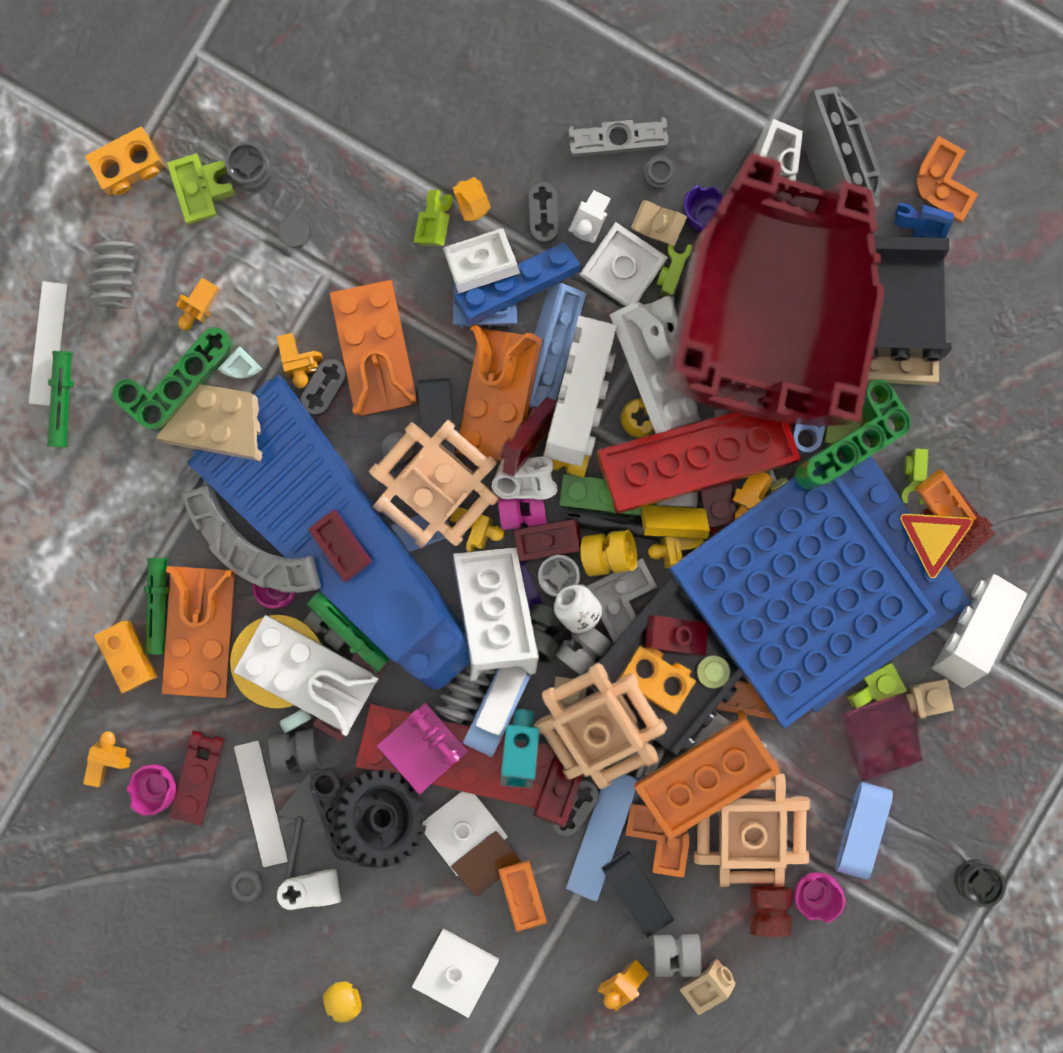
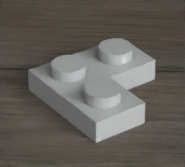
[586,558,657,643]

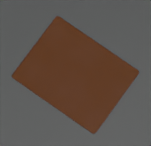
[451,831,521,896]

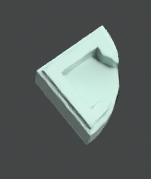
[218,347,264,379]

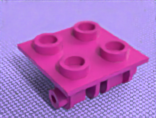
[377,703,468,795]

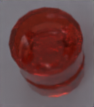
[750,885,792,937]

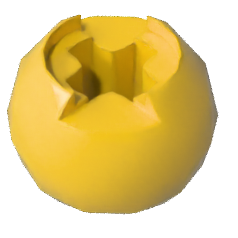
[620,398,655,438]
[323,981,362,1023]

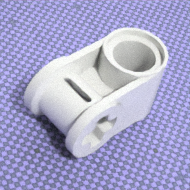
[492,456,557,500]
[277,869,341,910]

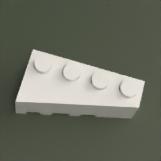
[544,316,617,466]

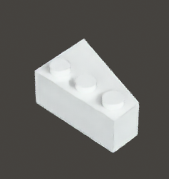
[931,574,1027,688]

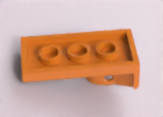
[330,280,418,418]
[456,325,543,461]
[162,566,236,698]
[634,710,781,840]

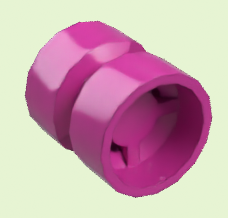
[498,489,547,530]

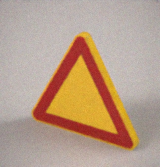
[900,514,973,578]

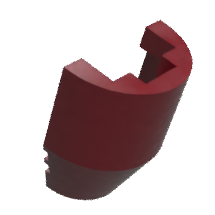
[665,152,884,426]

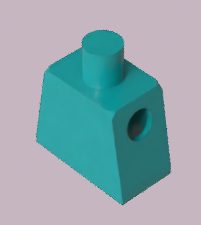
[500,710,539,789]

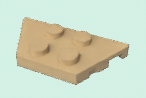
[157,384,262,462]

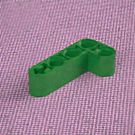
[112,327,234,431]
[795,380,911,490]

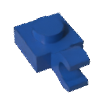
[894,203,954,238]

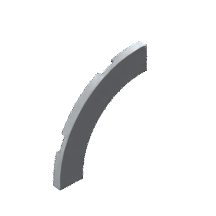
[181,485,322,592]

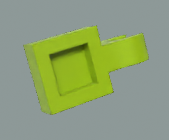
[413,190,453,246]
[657,244,692,297]
[900,448,928,505]
[847,663,907,709]

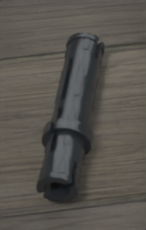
[566,506,661,542]

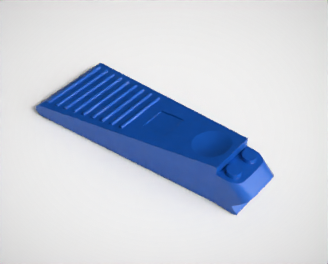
[187,375,471,690]

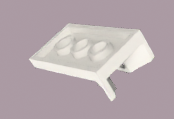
[610,295,700,434]
[453,548,538,681]
[234,615,379,736]

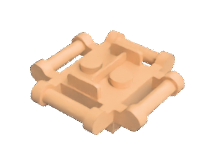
[369,420,499,549]
[534,663,667,789]
[694,774,810,887]

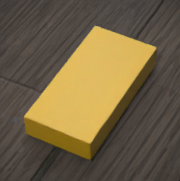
[641,505,710,539]

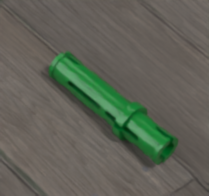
[47,351,74,448]
[144,558,170,655]
[306,591,390,673]

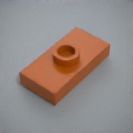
[915,469,976,521]
[715,681,775,720]
[498,860,547,932]

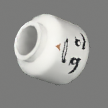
[554,585,602,633]

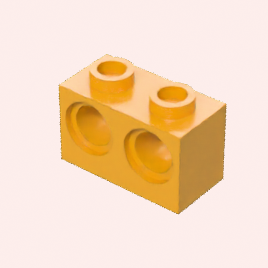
[85,126,165,196]
[94,620,158,693]
[616,646,696,715]

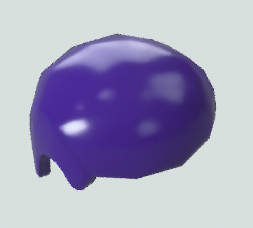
[682,185,724,233]

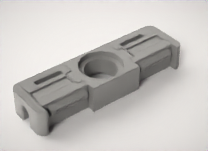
[568,117,668,157]

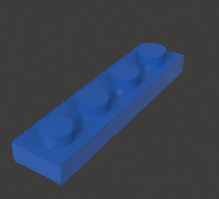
[454,242,581,326]

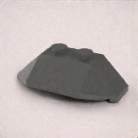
[801,86,882,208]

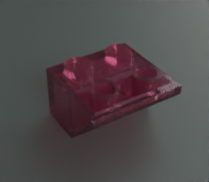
[841,693,922,781]

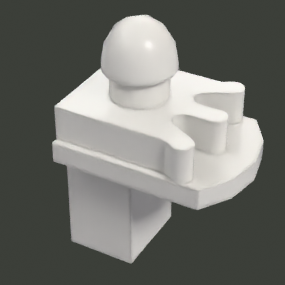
[568,190,611,243]

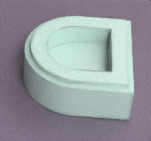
[279,709,314,733]

